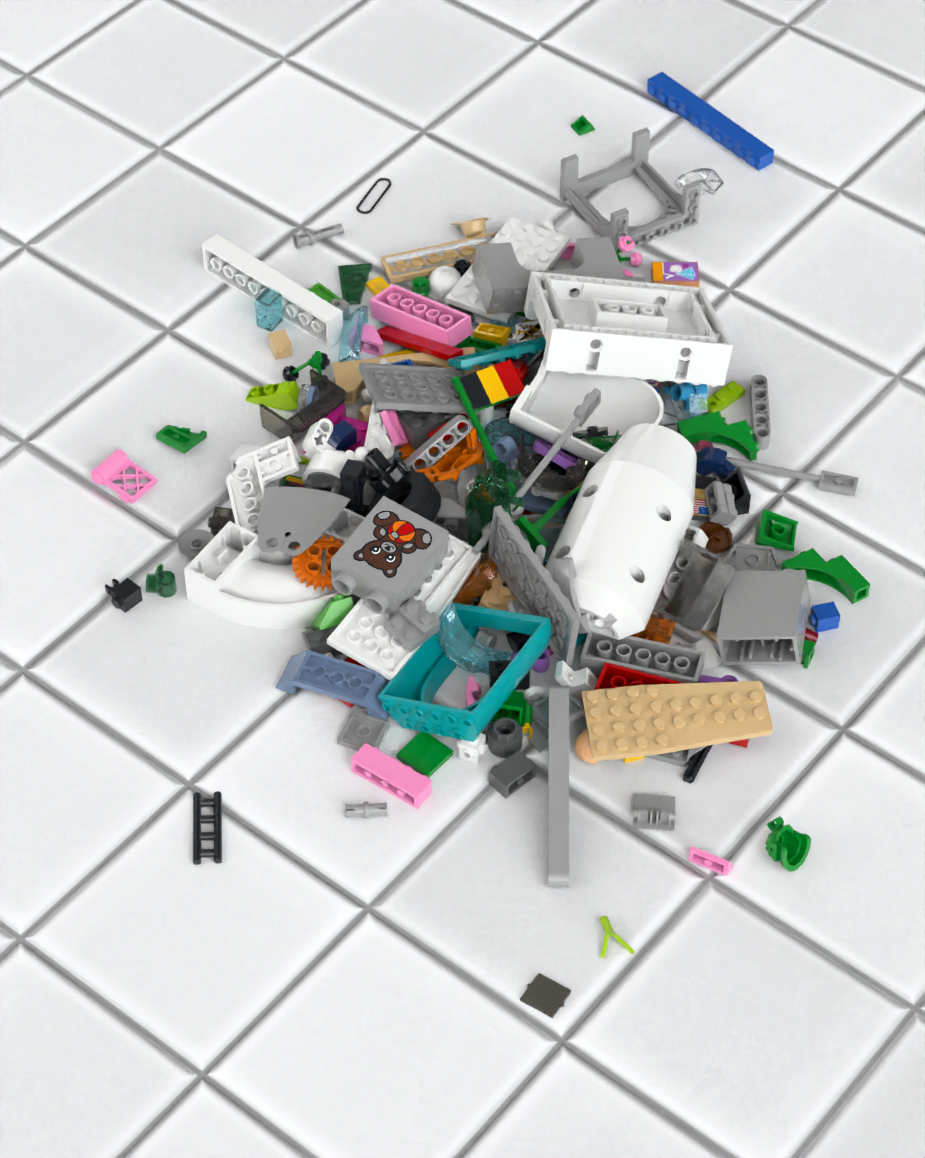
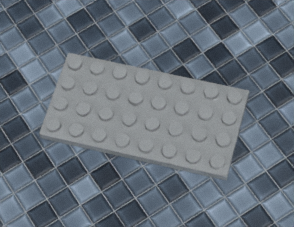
[487,505,581,667]

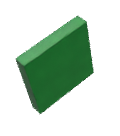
[396,732,453,778]

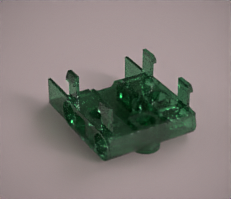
[465,460,524,552]

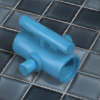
[664,382,708,410]

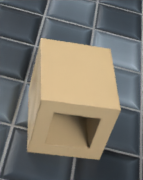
[268,329,292,360]

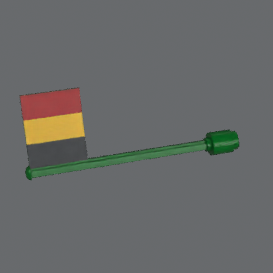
[451,360,524,509]

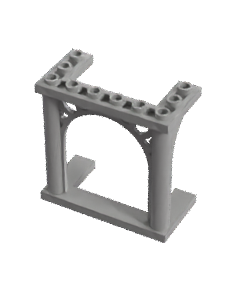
[560,127,701,253]

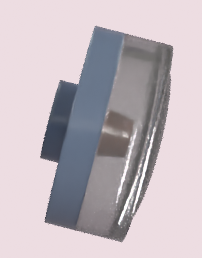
[297,384,320,421]

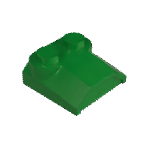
[755,509,798,552]

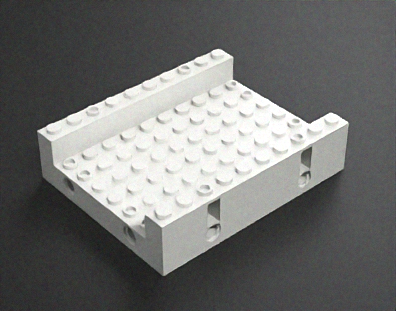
[524,271,733,387]

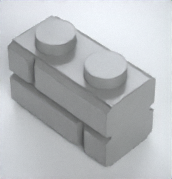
[704,481,738,526]

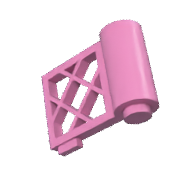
[91,449,157,504]

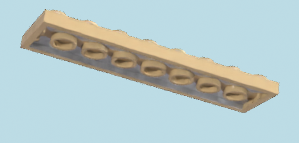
[380,232,498,284]

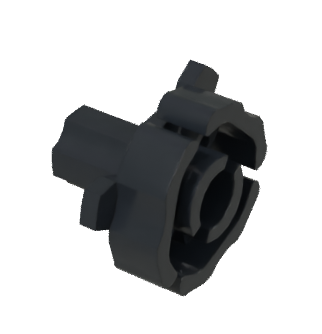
[365,448,408,492]

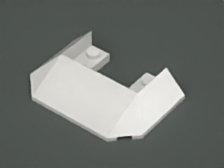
[226,436,302,547]

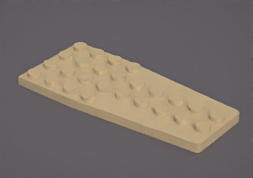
[581,681,773,762]

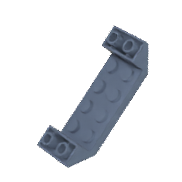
[276,650,390,721]

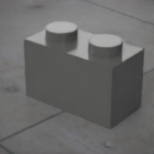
[489,750,536,799]

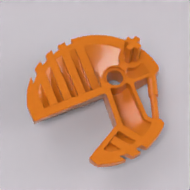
[398,428,484,482]

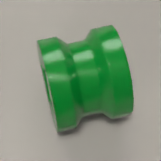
[412,276,429,297]

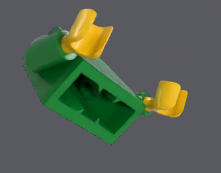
[481,690,533,740]

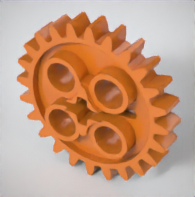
[292,534,344,591]

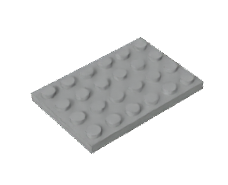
[358,362,481,415]

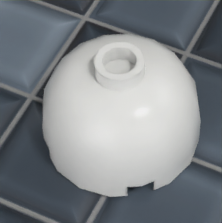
[429,266,461,299]

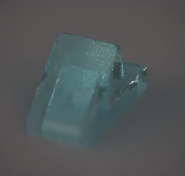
[688,394,708,419]

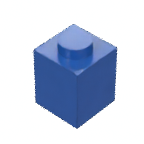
[808,601,841,632]

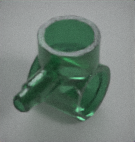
[145,563,177,598]

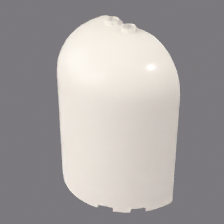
[509,360,664,465]

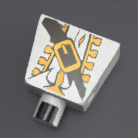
[506,320,544,355]

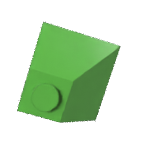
[312,594,354,630]

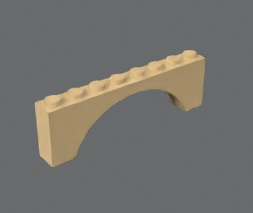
[333,347,479,405]

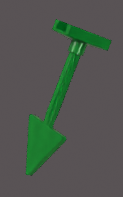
[514,474,587,553]

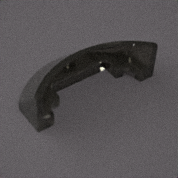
[517,452,595,493]

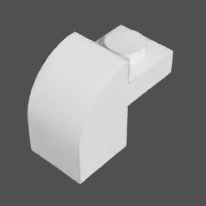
[554,660,598,698]

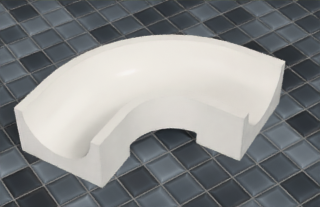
[184,508,365,629]

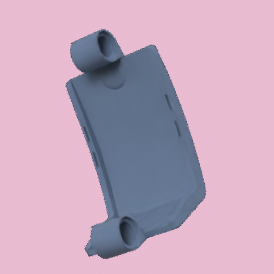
[486,436,580,517]

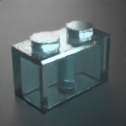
[255,288,283,332]

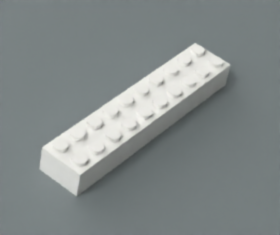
[202,234,344,348]

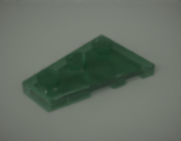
[338,263,372,305]

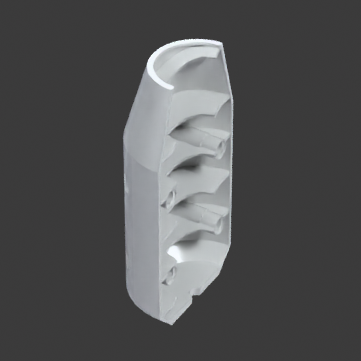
[545,423,697,640]

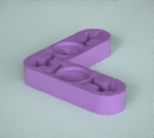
[532,439,594,473]

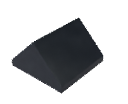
[721,468,751,515]

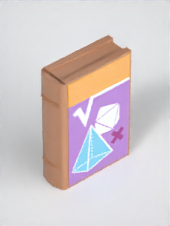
[651,262,699,287]

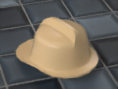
[450,218,489,238]

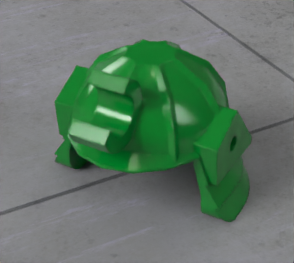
[765,816,811,871]

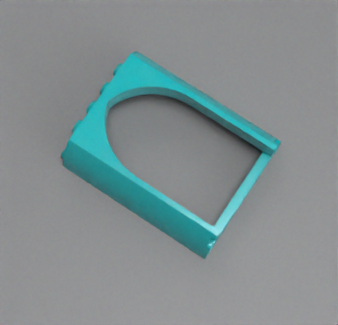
[378,603,552,742]

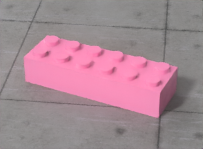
[369,284,473,347]

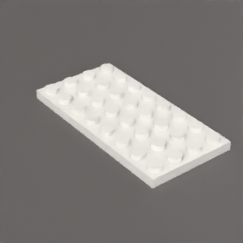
[445,217,571,324]

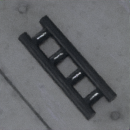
[193,791,222,865]

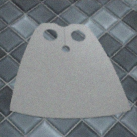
[258,487,350,556]

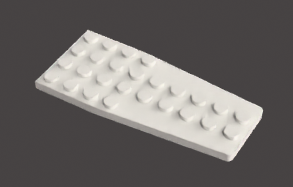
[327,534,481,681]

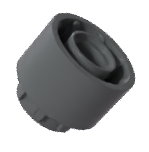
[488,717,523,758]

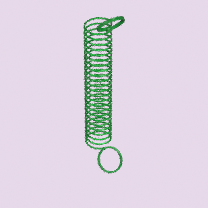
[578,431,622,447]

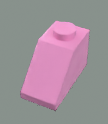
[349,322,384,356]

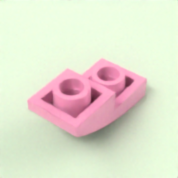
[466,676,482,707]

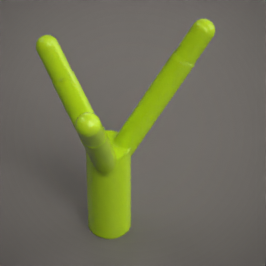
[600,916,635,958]

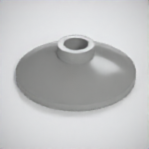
[178,529,214,559]

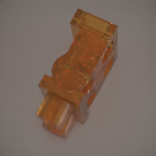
[452,559,498,605]

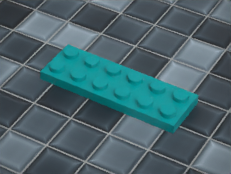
[448,337,546,370]

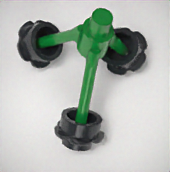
[282,351,330,390]

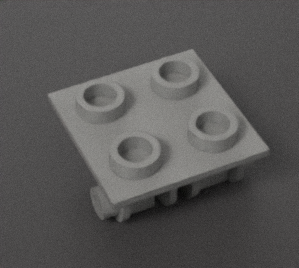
[633,794,675,831]

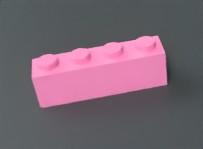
[351,743,432,809]

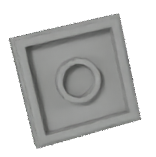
[337,711,390,751]

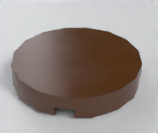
[700,522,732,554]

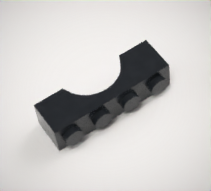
[340,459,369,518]

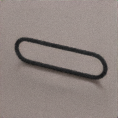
[356,178,392,214]

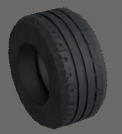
[368,471,441,522]

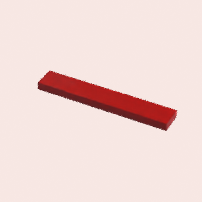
[376,325,463,361]

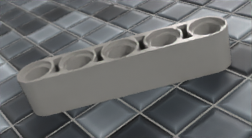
[750,375,771,450]
[400,415,471,471]

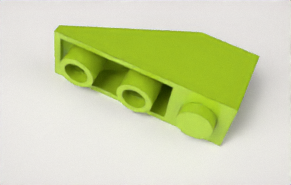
[245,381,305,411]

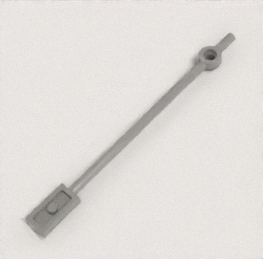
[472,388,601,555]
[695,450,859,496]

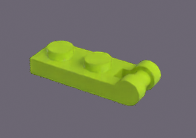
[698,381,746,414]

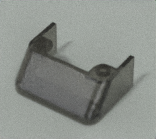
[259,369,346,439]

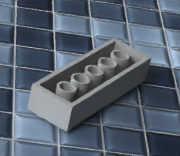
[580,631,706,683]

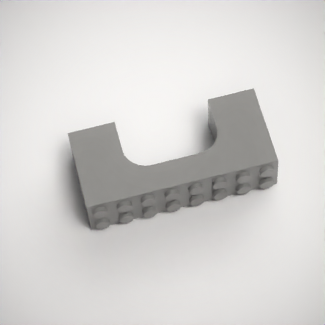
[472,237,626,314]

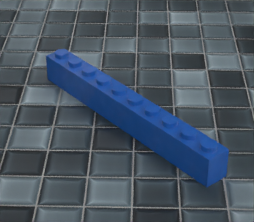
[647,72,774,171]

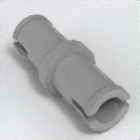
[345,802,388,818]

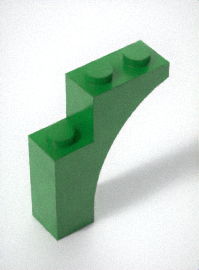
[677,411,759,461]
[781,548,870,604]

